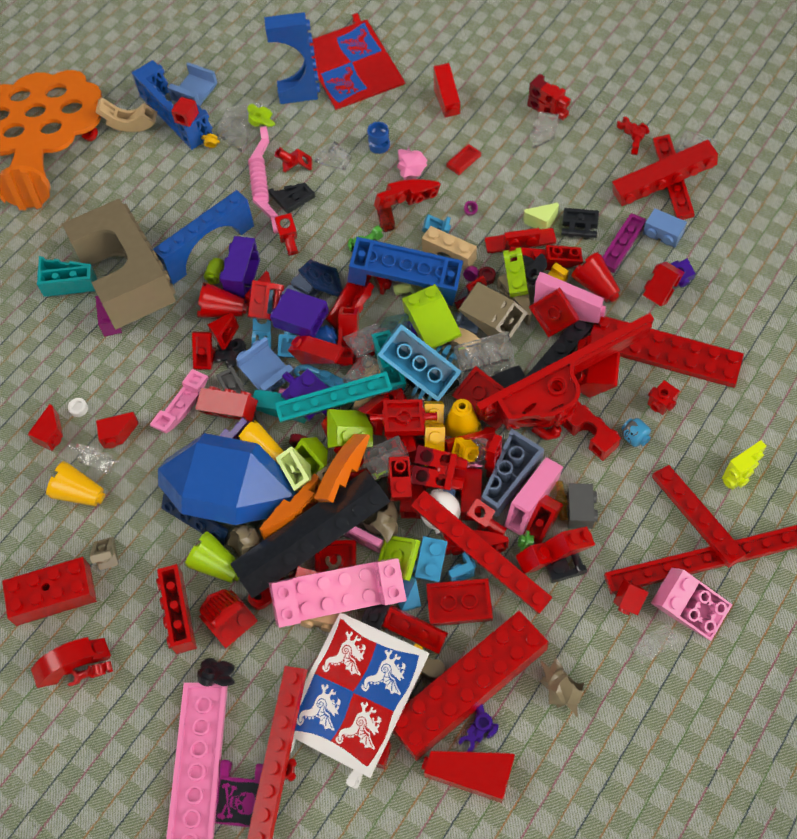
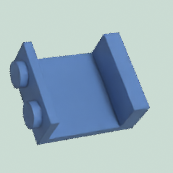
[167,63,218,107]
[236,337,294,392]

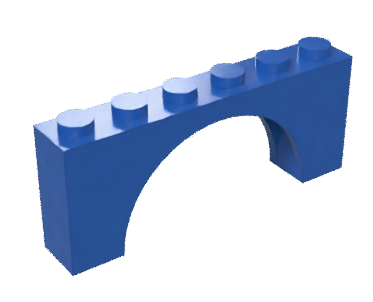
[264,12,320,104]
[153,190,254,285]

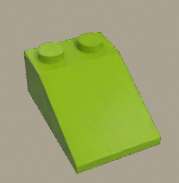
[402,284,462,349]

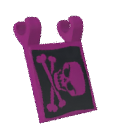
[215,760,263,827]

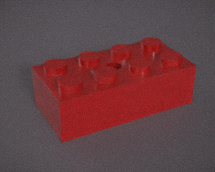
[2,557,97,626]

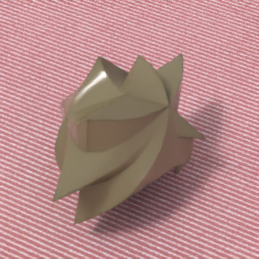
[363,501,400,543]
[226,523,262,557]
[539,658,584,718]

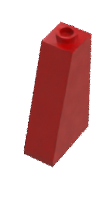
[421,751,515,803]

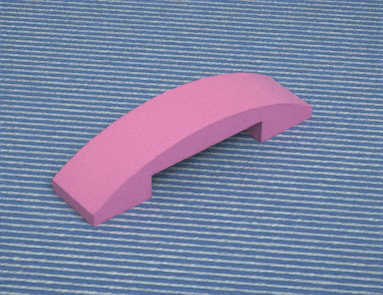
[150,369,208,433]

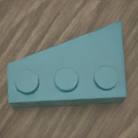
[37,256,97,297]

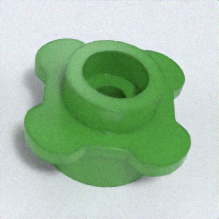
[518,530,534,552]

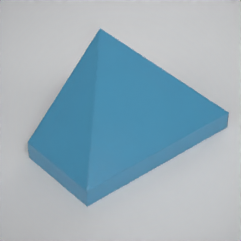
[398,574,421,612]

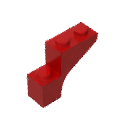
[515,526,596,574]

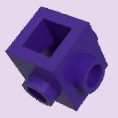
[671,258,696,288]

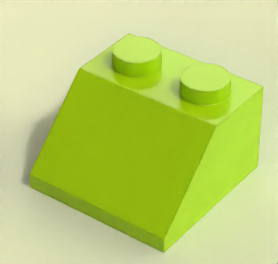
[327,409,373,449]

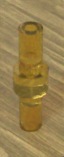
[555,481,568,521]

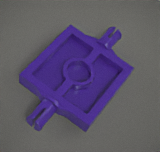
[281,368,329,421]

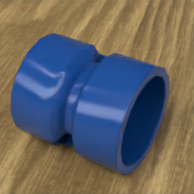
[367,122,390,154]

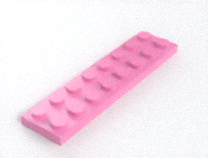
[166,683,228,839]

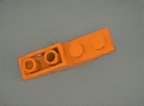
[259,473,321,540]

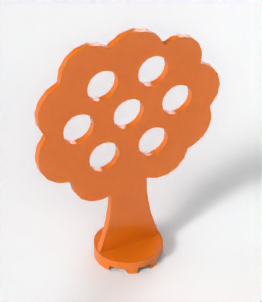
[0,70,102,211]

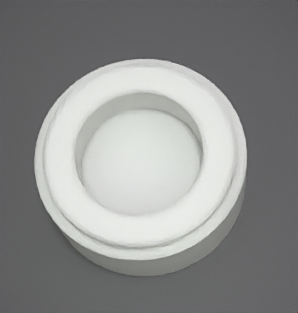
[68,398,88,417]

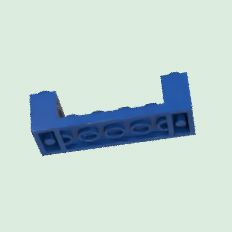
[131,60,213,150]
[347,237,463,306]

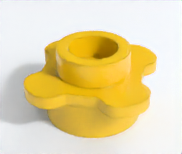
[202,134,220,148]

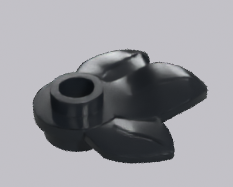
[523,254,547,285]
[213,338,246,369]
[197,658,235,686]

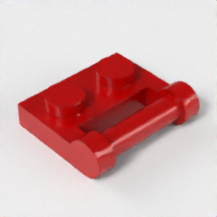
[247,280,284,321]

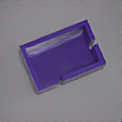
[219,236,260,302]

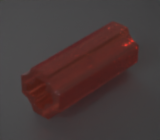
[377,206,395,232]

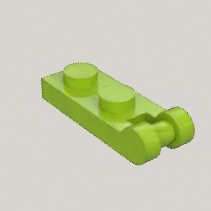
[503,247,529,297]

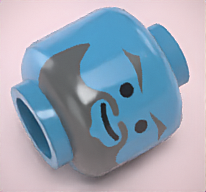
[621,418,651,447]

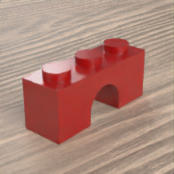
[562,401,621,461]

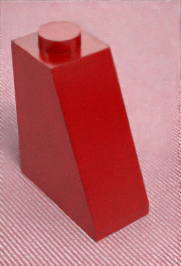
[433,63,460,118]

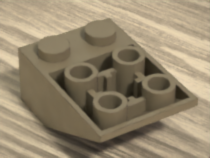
[458,282,527,345]

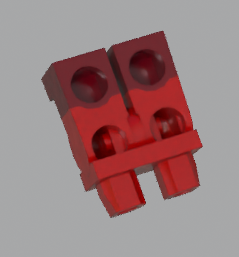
[527,73,571,121]
[411,445,468,490]

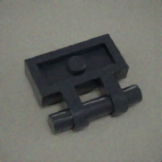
[561,208,599,239]

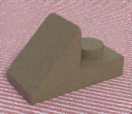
[90,536,119,570]

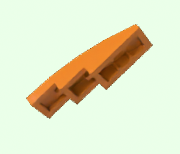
[314,434,370,503]

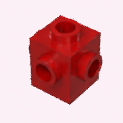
[647,380,680,415]

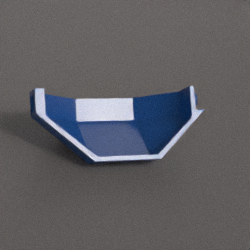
[158,433,300,525]

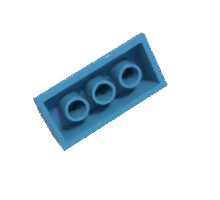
[377,323,462,402]

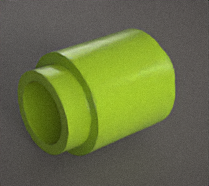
[204,258,224,284]

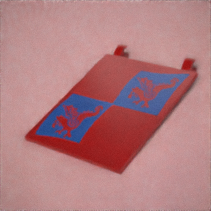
[310,13,405,110]

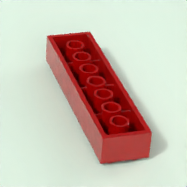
[393,610,549,761]

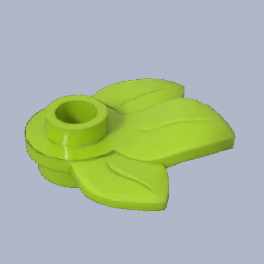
[247,104,275,127]

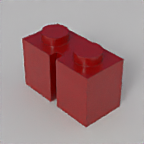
[643,262,685,306]

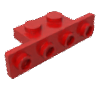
[484,228,557,253]
[326,275,375,330]

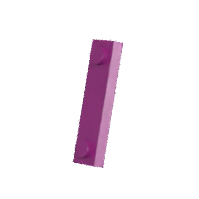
[603,213,647,273]

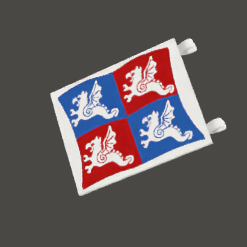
[290,613,429,789]

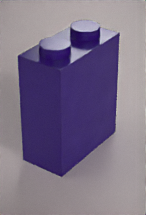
[270,288,329,337]

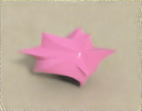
[397,147,428,180]

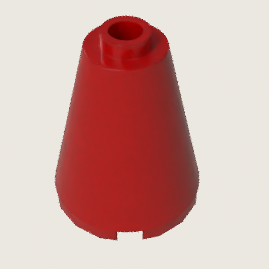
[571,252,620,303]
[197,282,248,318]

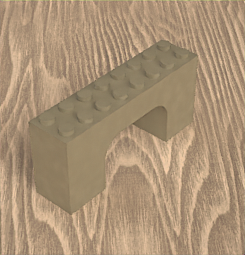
[62,198,176,330]

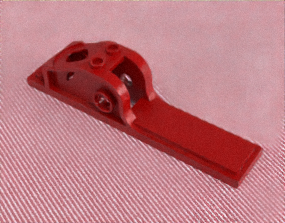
[476,313,654,430]

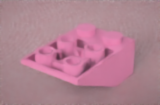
[651,568,732,641]

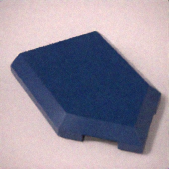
[298,260,343,297]

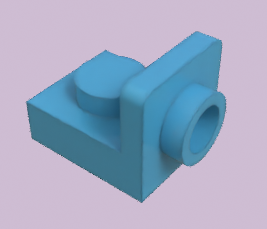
[277,332,297,358]
[448,552,477,582]

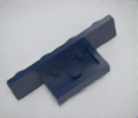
[161,494,229,546]

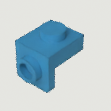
[422,214,451,233]

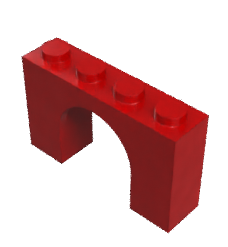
[400,465,482,521]

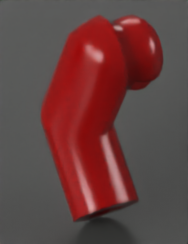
[532,425,562,440]

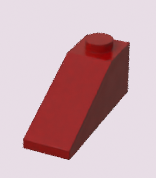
[288,336,345,364]

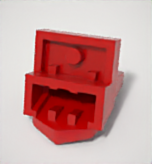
[198,589,258,649]

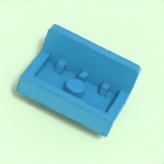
[412,536,448,582]

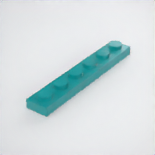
[275,371,392,423]

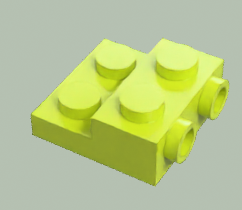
[722,440,766,490]

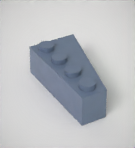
[481,428,544,518]

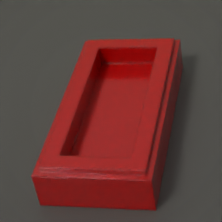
[446,144,481,175]

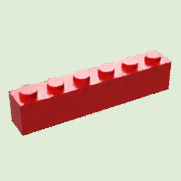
[612,139,718,206]

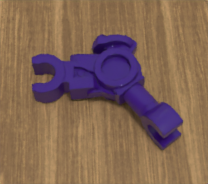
[458,704,499,752]

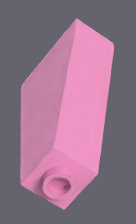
[534,272,606,324]
[504,457,563,535]

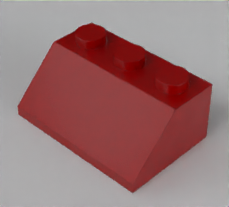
[575,334,620,398]

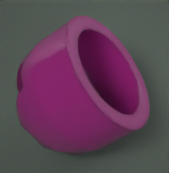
[464,201,478,216]
[463,265,479,281]

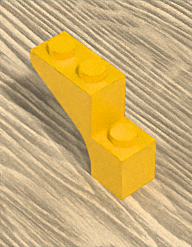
[423,401,445,466]

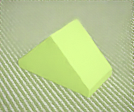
[523,203,559,229]
[276,447,311,491]

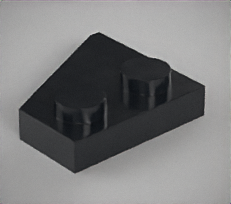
[268,183,315,214]

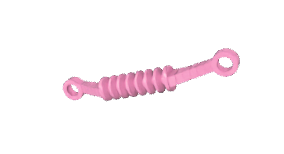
[248,126,279,234]

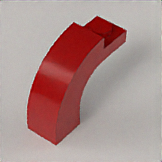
[336,307,359,366]
[31,637,111,688]

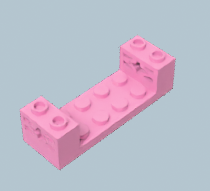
[269,558,406,628]

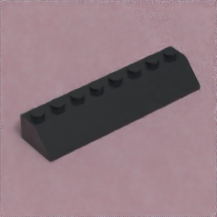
[230,470,391,599]

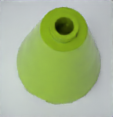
[185,531,239,583]

